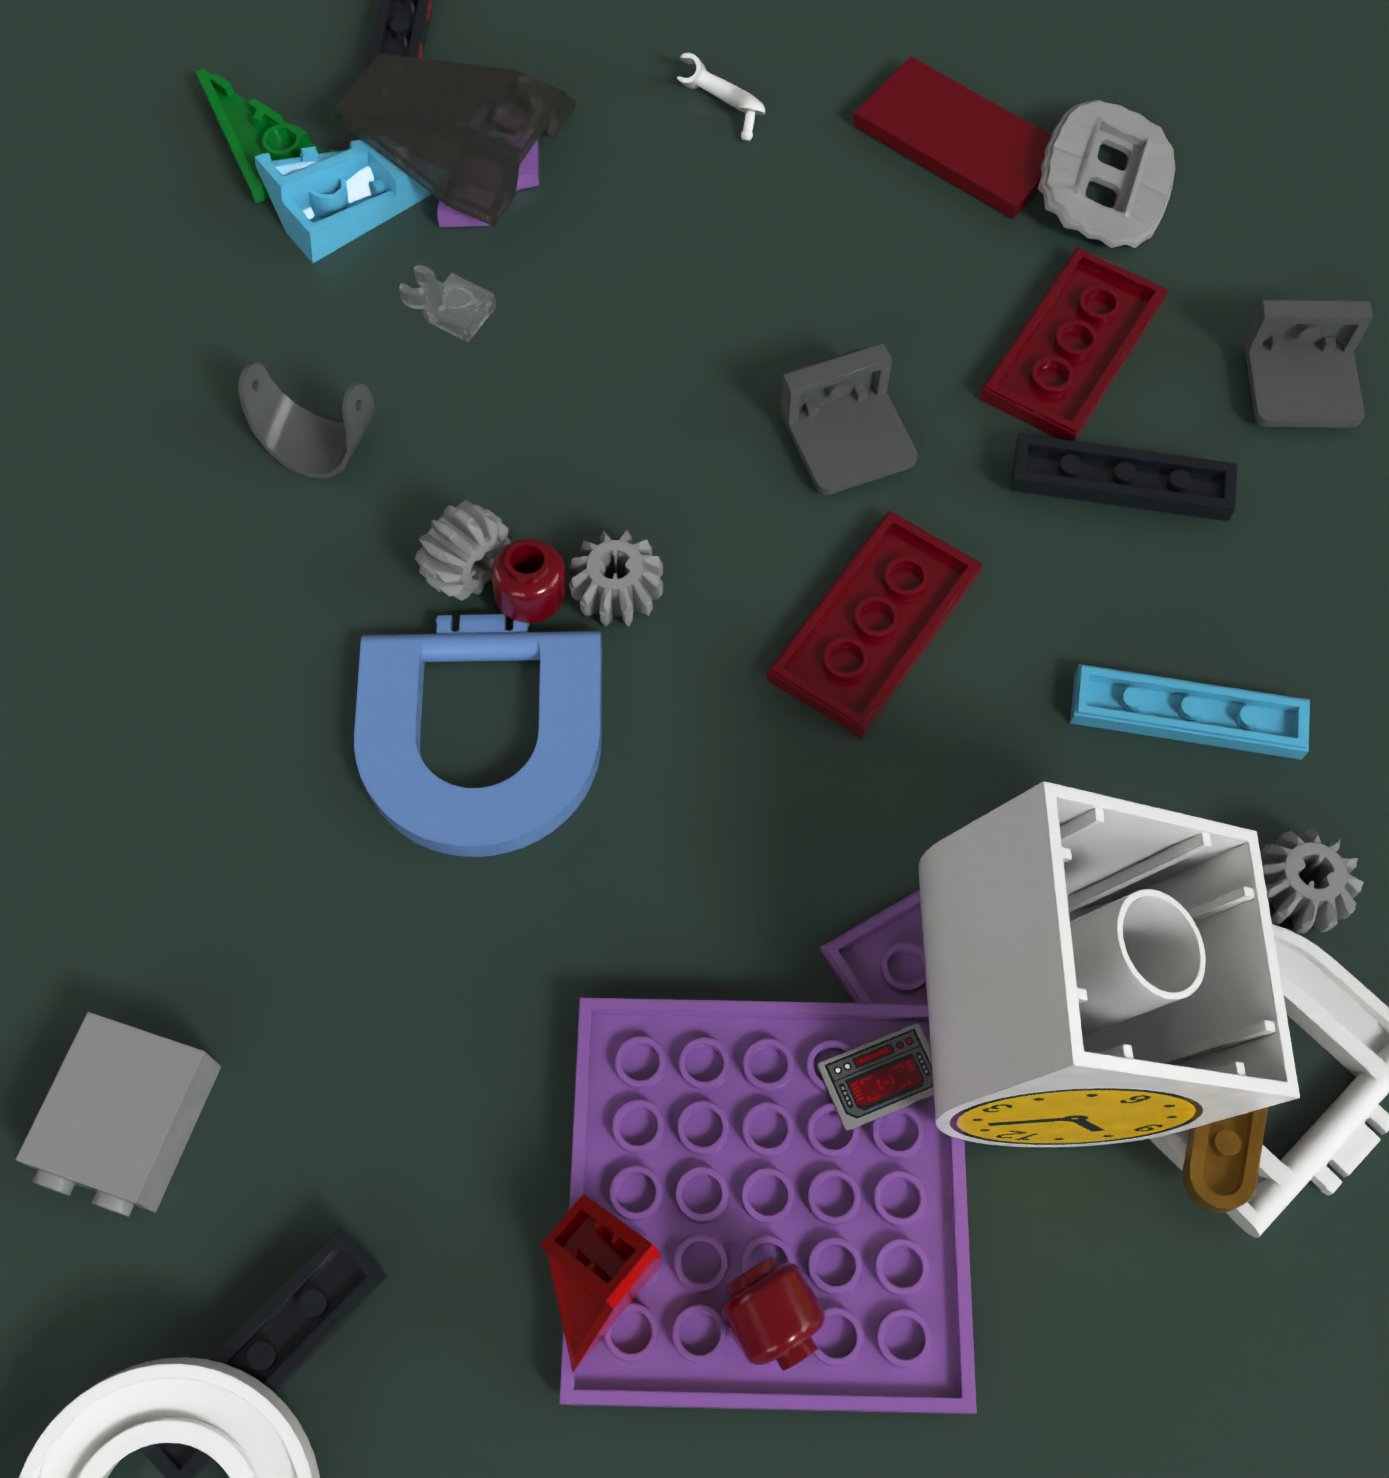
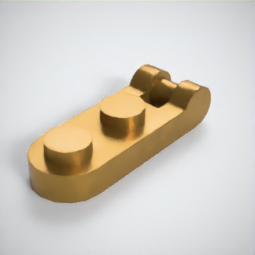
[1183,1107,1268,1213]

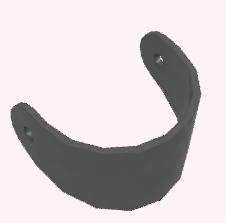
[238,362,376,478]

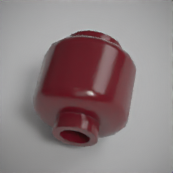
[491,538,566,623]
[721,1256,825,1371]

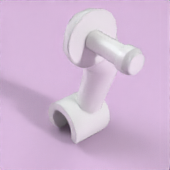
[676,53,765,142]

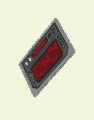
[818,1023,934,1130]

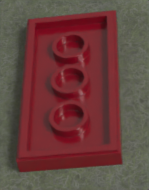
[853,56,1051,219]
[979,247,1169,441]
[766,510,983,739]

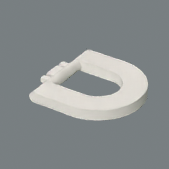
[1150,924,1389,1238]
[19,1357,320,1478]

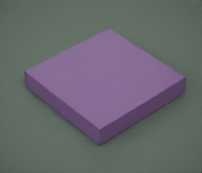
[820,889,928,1004]

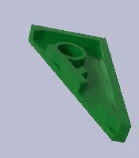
[196,68,335,204]

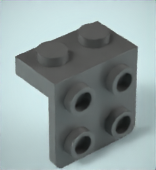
[1243,298,1373,428]
[780,343,918,495]

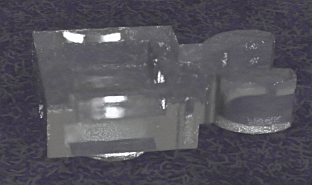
[398,265,497,342]

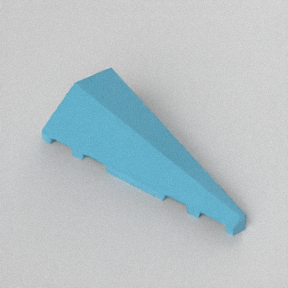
[255,118,520,263]

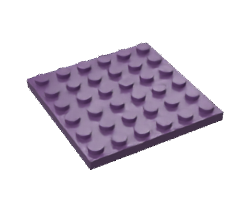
[559,998,977,1414]

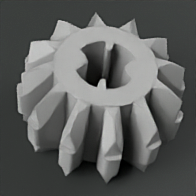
[415,500,511,601]
[569,530,663,627]
[1260,828,1364,934]

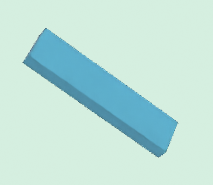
[1070,664,1310,760]

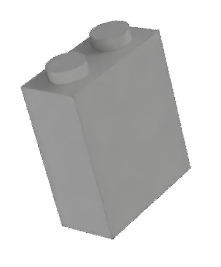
[15,1012,221,1217]

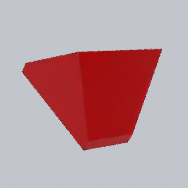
[539,1194,662,1372]

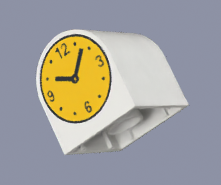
[918,781,1300,1147]

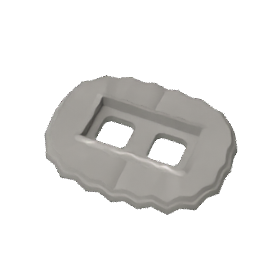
[1038,100,1176,248]

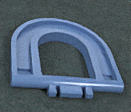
[354,614,602,857]

